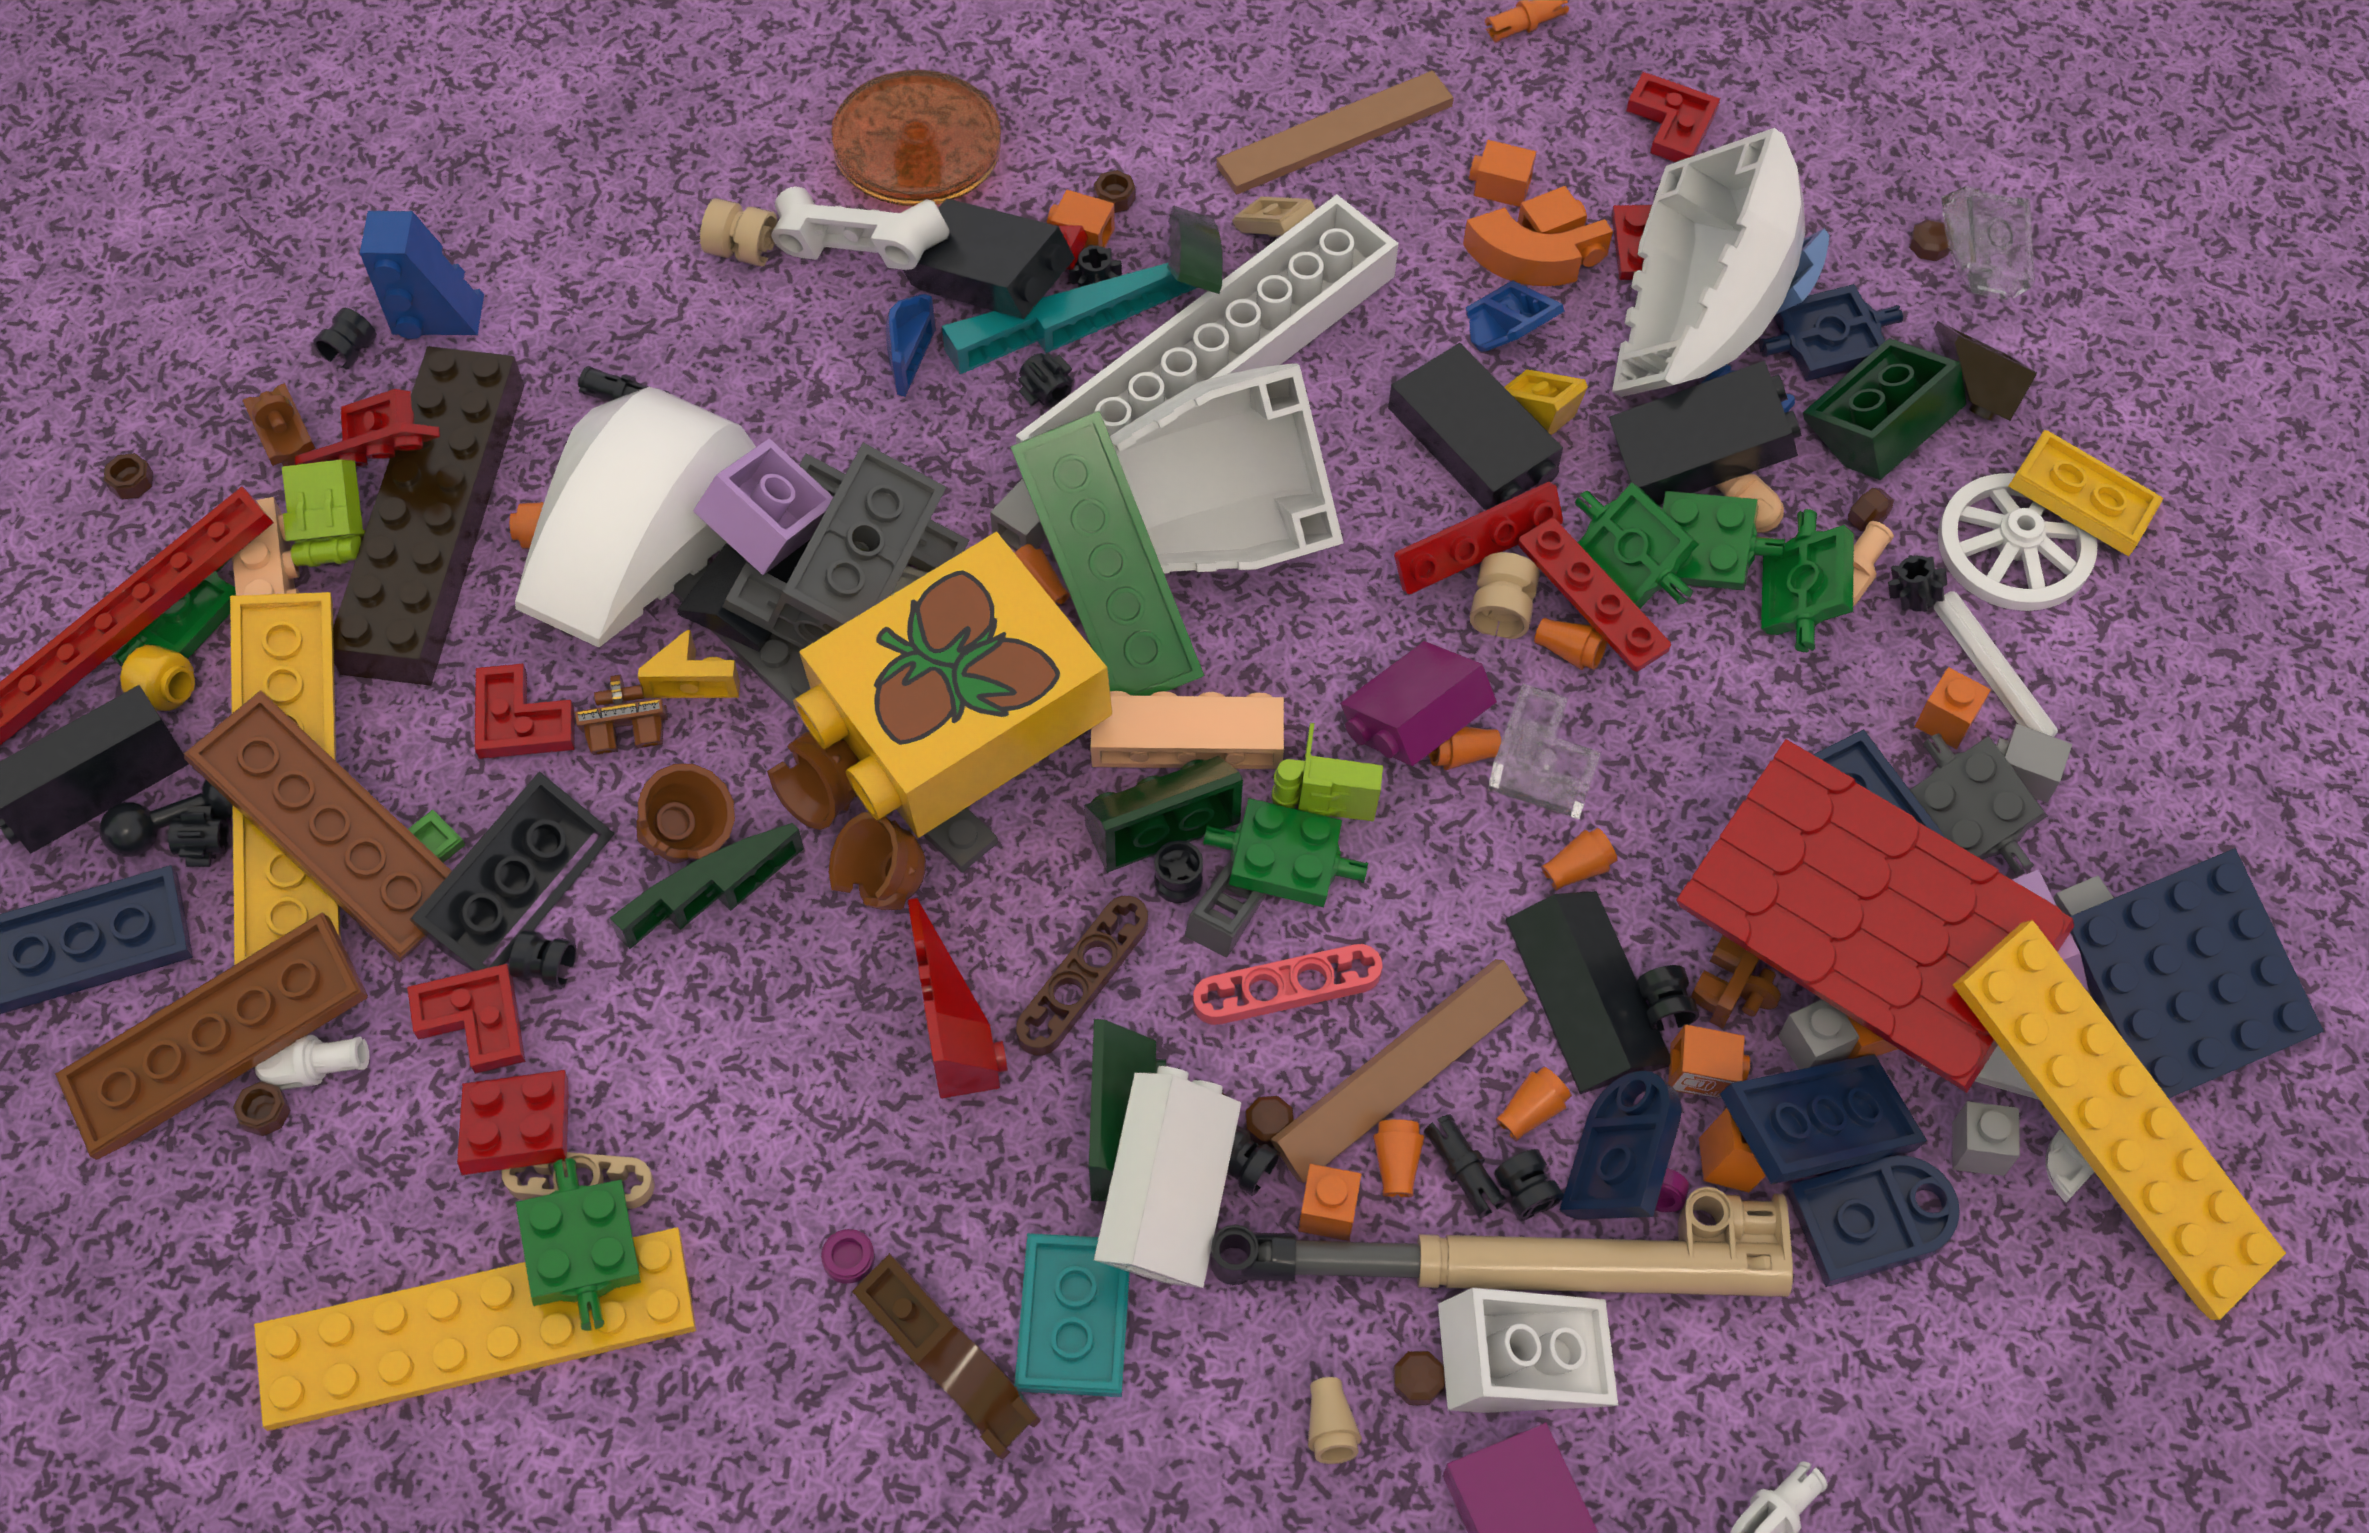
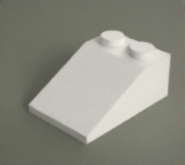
[1438,1288,1618,1413]

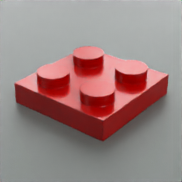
[457,1070,569,1175]

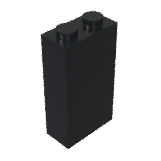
[902,198,1075,319]
[1388,343,1563,511]
[1609,360,1802,505]
[0,685,189,854]

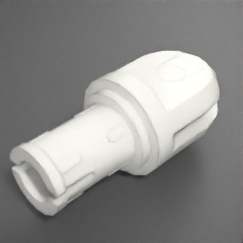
[255,1034,369,1090]
[1730,1461,1827,1533]

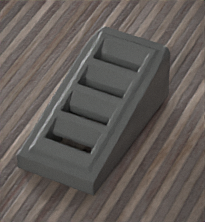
[1185,859,1267,958]

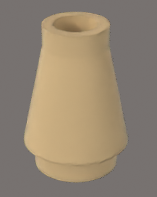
[1308,1377,1362,1464]

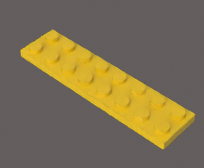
[230,592,341,965]
[1953,920,2286,1320]
[254,1227,697,1431]

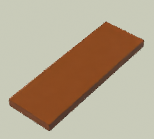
[184,690,452,963]
[55,912,369,1160]

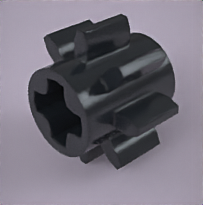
[1068,245,1122,288]
[1018,353,1073,407]
[1888,555,1948,612]
[168,806,230,867]

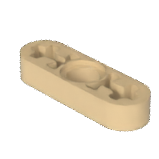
[502,1152,655,1209]

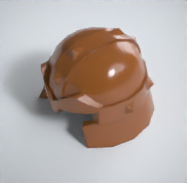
[767,731,860,830]
[636,764,735,864]
[828,812,926,910]

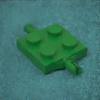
[1575,482,1699,609]
[1663,491,1785,591]
[1761,509,1854,652]
[111,558,236,667]
[1203,798,1368,908]
[516,1158,641,1331]

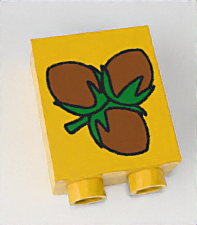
[793,531,1112,838]

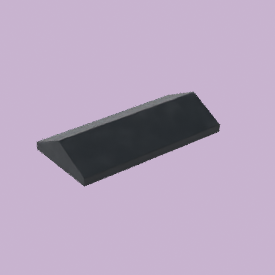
[677,539,811,652]
[410,771,615,971]
[1506,891,1670,1094]

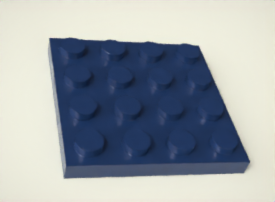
[2070,848,2324,1098]

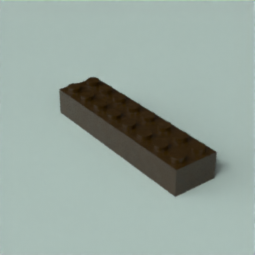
[333,346,524,686]

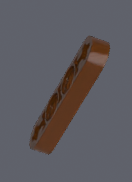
[1016,896,1148,1056]

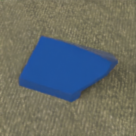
[1466,280,1565,351]
[886,294,936,397]

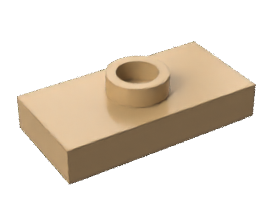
[1232,197,1316,237]

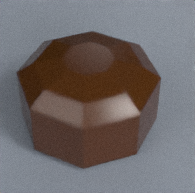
[1094,170,1136,213]
[1909,219,1954,261]
[104,453,153,499]
[1848,488,1894,532]
[233,1081,291,1136]
[1245,1096,1294,1147]
[1393,1351,1445,1405]

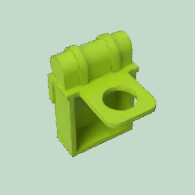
[282,460,365,567]
[1271,722,1383,821]

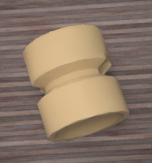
[700,198,778,267]
[1469,552,1540,639]

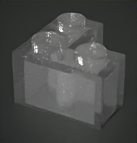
[1488,684,1601,820]

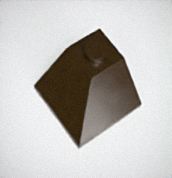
[1934,321,2037,422]

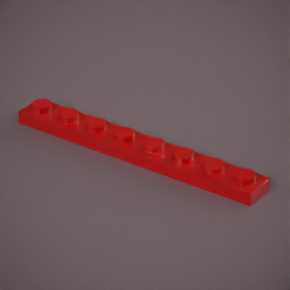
[0,486,274,745]

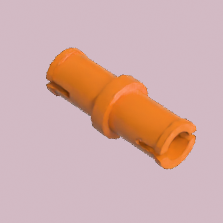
[1485,0,1569,43]

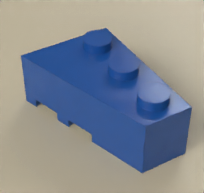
[360,211,484,339]

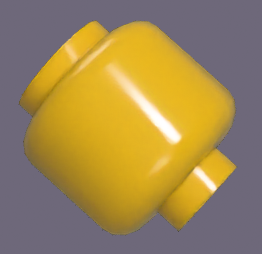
[120,645,195,711]

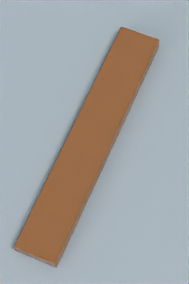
[1216,70,1454,195]
[1270,959,1528,1183]

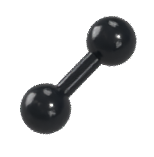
[99,779,233,857]

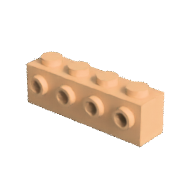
[232,497,300,595]
[1090,691,1284,769]

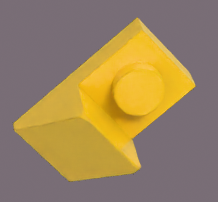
[1504,369,1588,435]
[638,630,740,698]

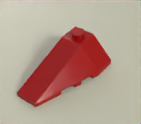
[908,898,1008,1099]

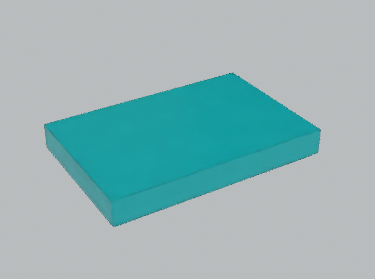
[1015,1233,1130,1397]

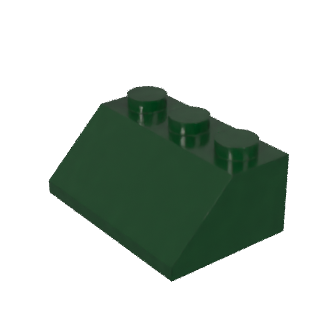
[1803,338,1967,480]
[1084,756,1243,873]
[1089,1019,1166,1201]

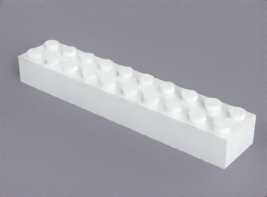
[1016,194,1399,444]

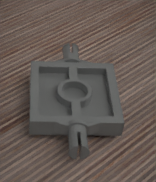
[1910,733,2048,876]

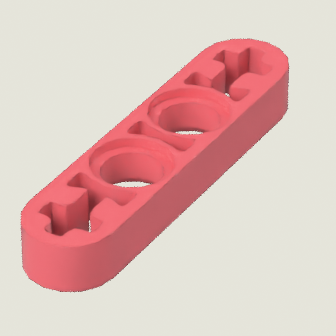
[1193,944,1382,1025]

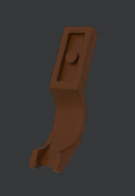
[852,1253,1042,1460]

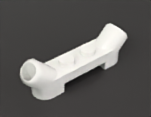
[771,186,950,270]

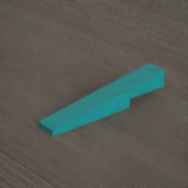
[942,263,1198,375]

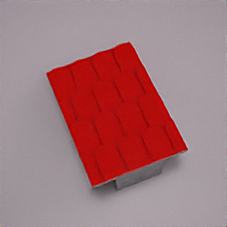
[1676,739,2075,1093]

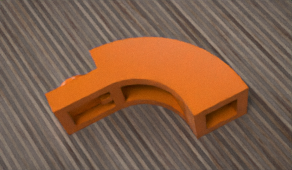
[1463,207,1613,286]

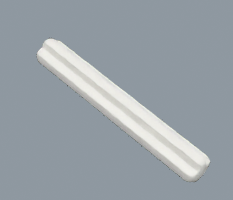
[1934,591,2058,737]

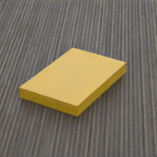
[2008,429,2164,557]

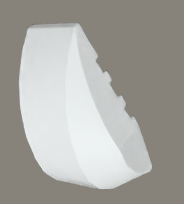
[1612,128,1805,397]
[1110,363,1343,574]
[515,387,756,648]

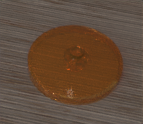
[831,70,1001,206]

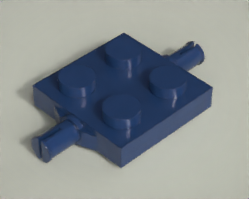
[1759,284,1903,381]

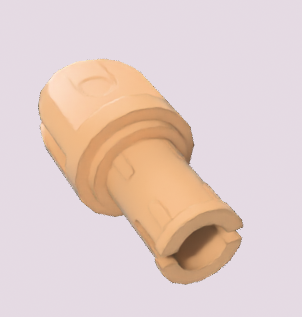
[1714,474,1784,533]
[1853,521,1894,606]

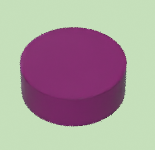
[1655,1168,1689,1212]
[821,1229,875,1284]

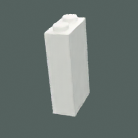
[1094,1066,1242,1288]

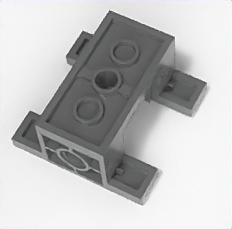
[722,443,970,649]

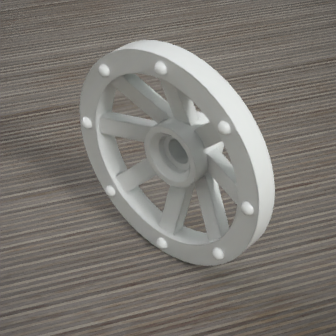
[1938,473,2097,611]

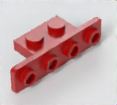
[295,389,440,467]
[1394,482,1563,594]
[1518,518,1671,672]

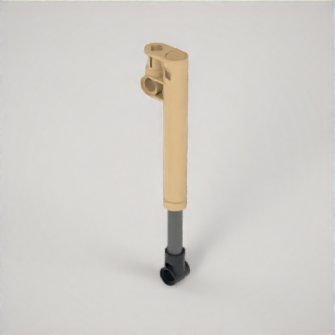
[1210,1187,1793,1297]

